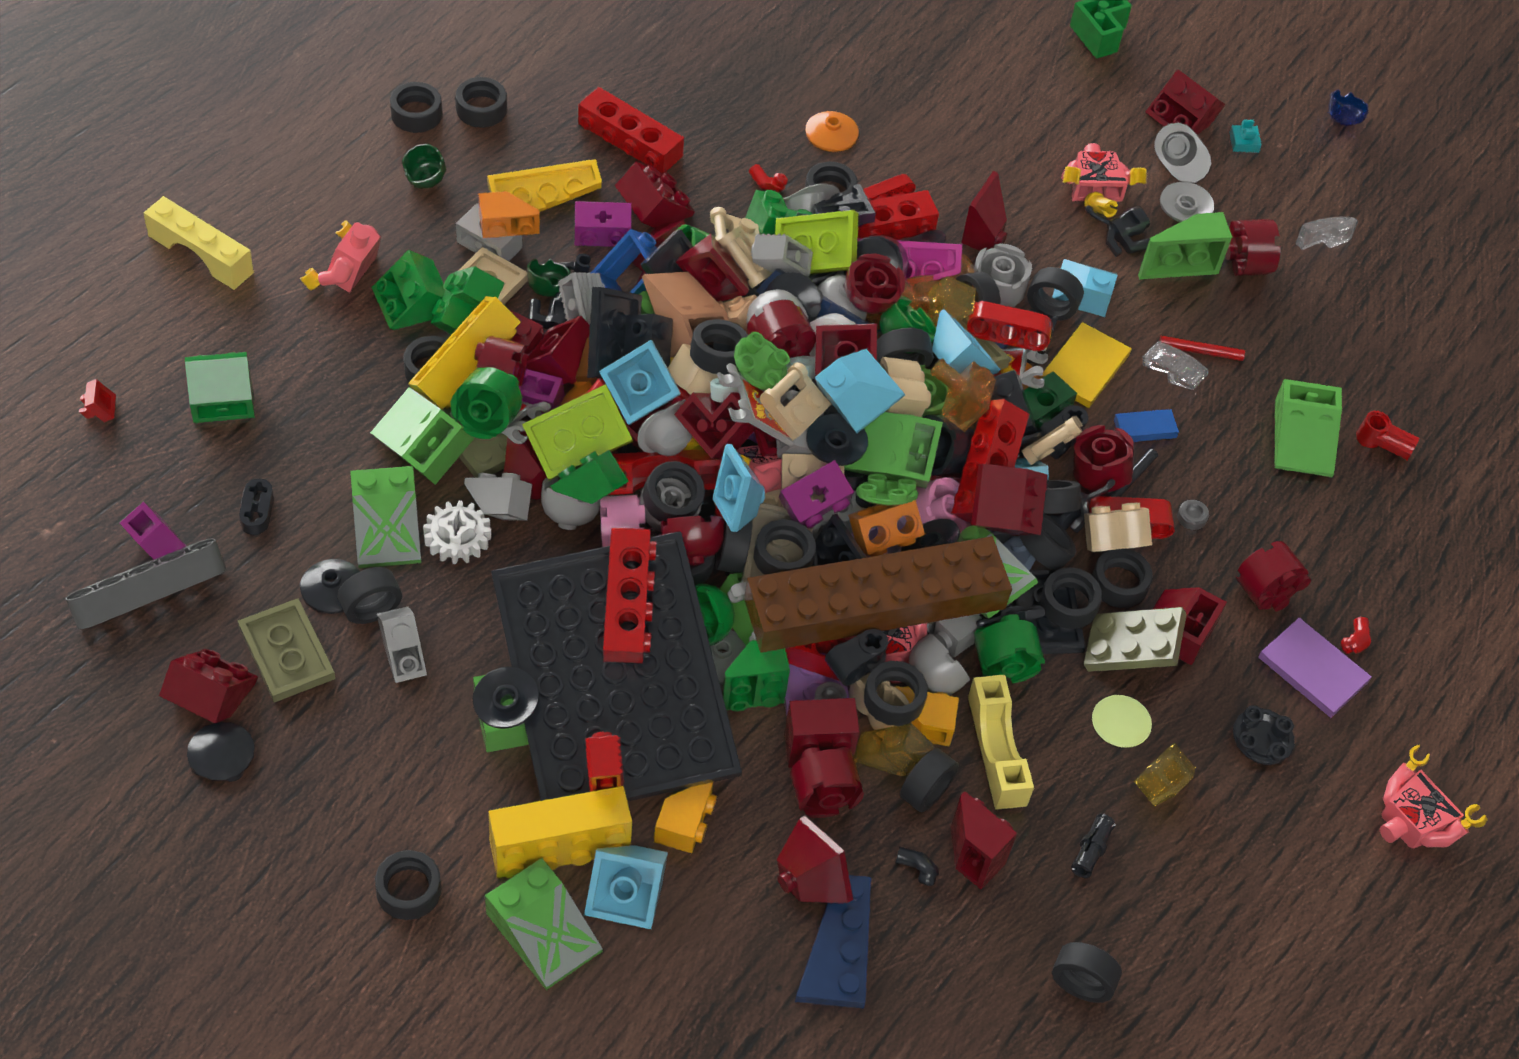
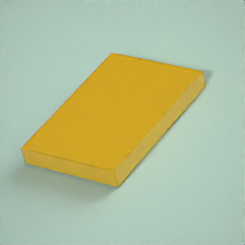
[1040,322,1132,408]

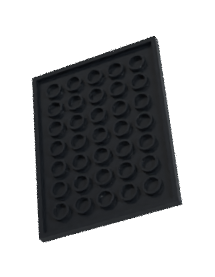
[491,531,742,802]

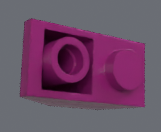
[120,501,187,560]

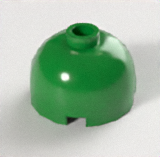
[879,296,936,354]
[695,584,735,646]

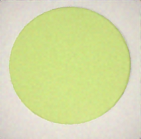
[1092,695,1152,748]

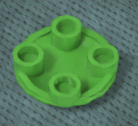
[734,332,790,390]
[856,474,918,506]

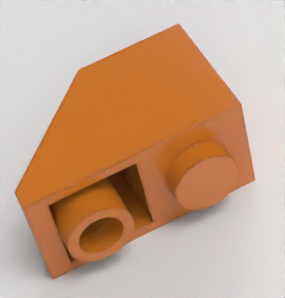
[478,191,540,238]

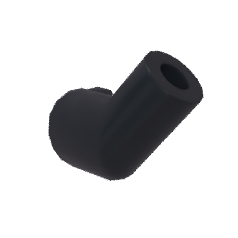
[895,847,939,886]

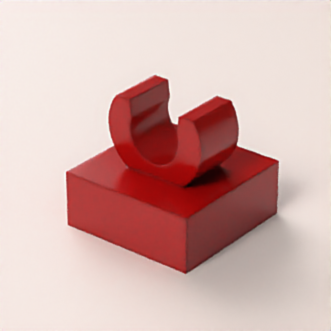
[79,379,116,423]

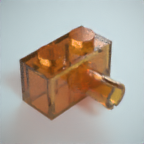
[930,358,996,432]

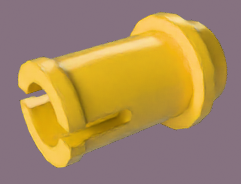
[1084,192,1118,218]

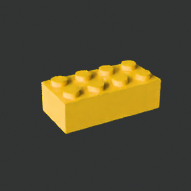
[489,786,632,878]

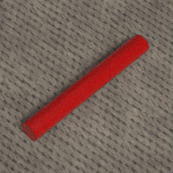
[1159,336,1245,361]

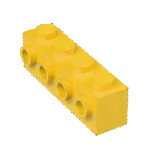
[408,296,520,410]

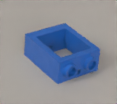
[591,229,657,294]

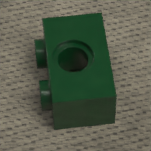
[1024,371,1077,435]

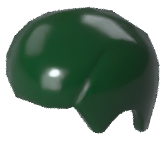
[402,144,446,189]
[527,258,571,297]

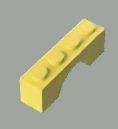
[143,196,254,290]
[968,674,1034,810]

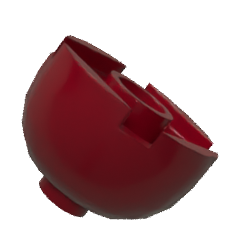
[844,253,906,314]
[661,516,725,565]

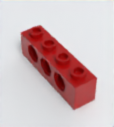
[578,87,684,173]
[858,190,939,240]
[951,399,1030,525]
[603,527,656,663]

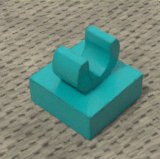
[1229,119,1261,153]

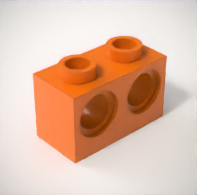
[848,499,925,557]

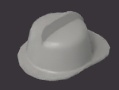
[1154,123,1211,183]
[783,184,839,214]
[637,400,692,456]

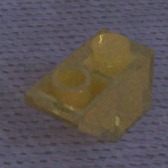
[927,276,976,336]
[854,723,934,776]
[1134,743,1196,806]

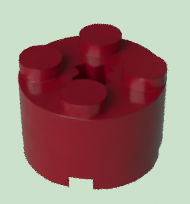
[1226,219,1280,276]
[747,299,816,358]
[474,336,528,386]
[1073,425,1134,496]
[1236,541,1311,611]
[790,747,864,818]

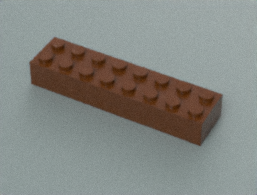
[744,536,1012,653]

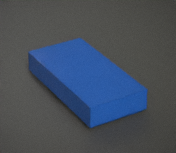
[1114,409,1179,442]

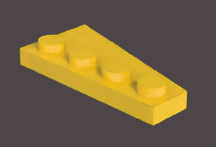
[487,159,602,212]

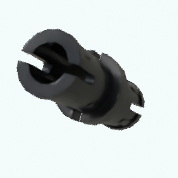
[1071,814,1116,878]

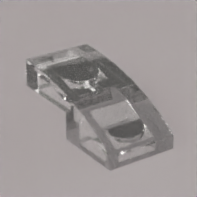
[1296,217,1359,250]
[1142,341,1208,390]

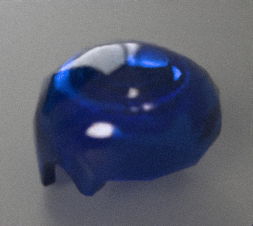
[1328,89,1369,126]

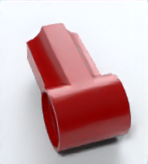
[1356,411,1419,460]

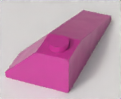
[857,238,963,288]

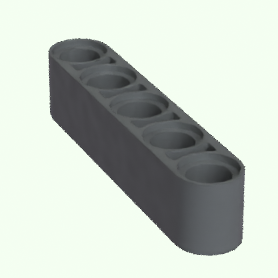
[66,538,226,629]

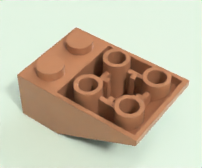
[642,272,729,357]

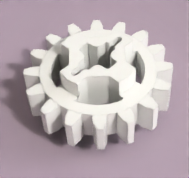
[423,500,491,564]

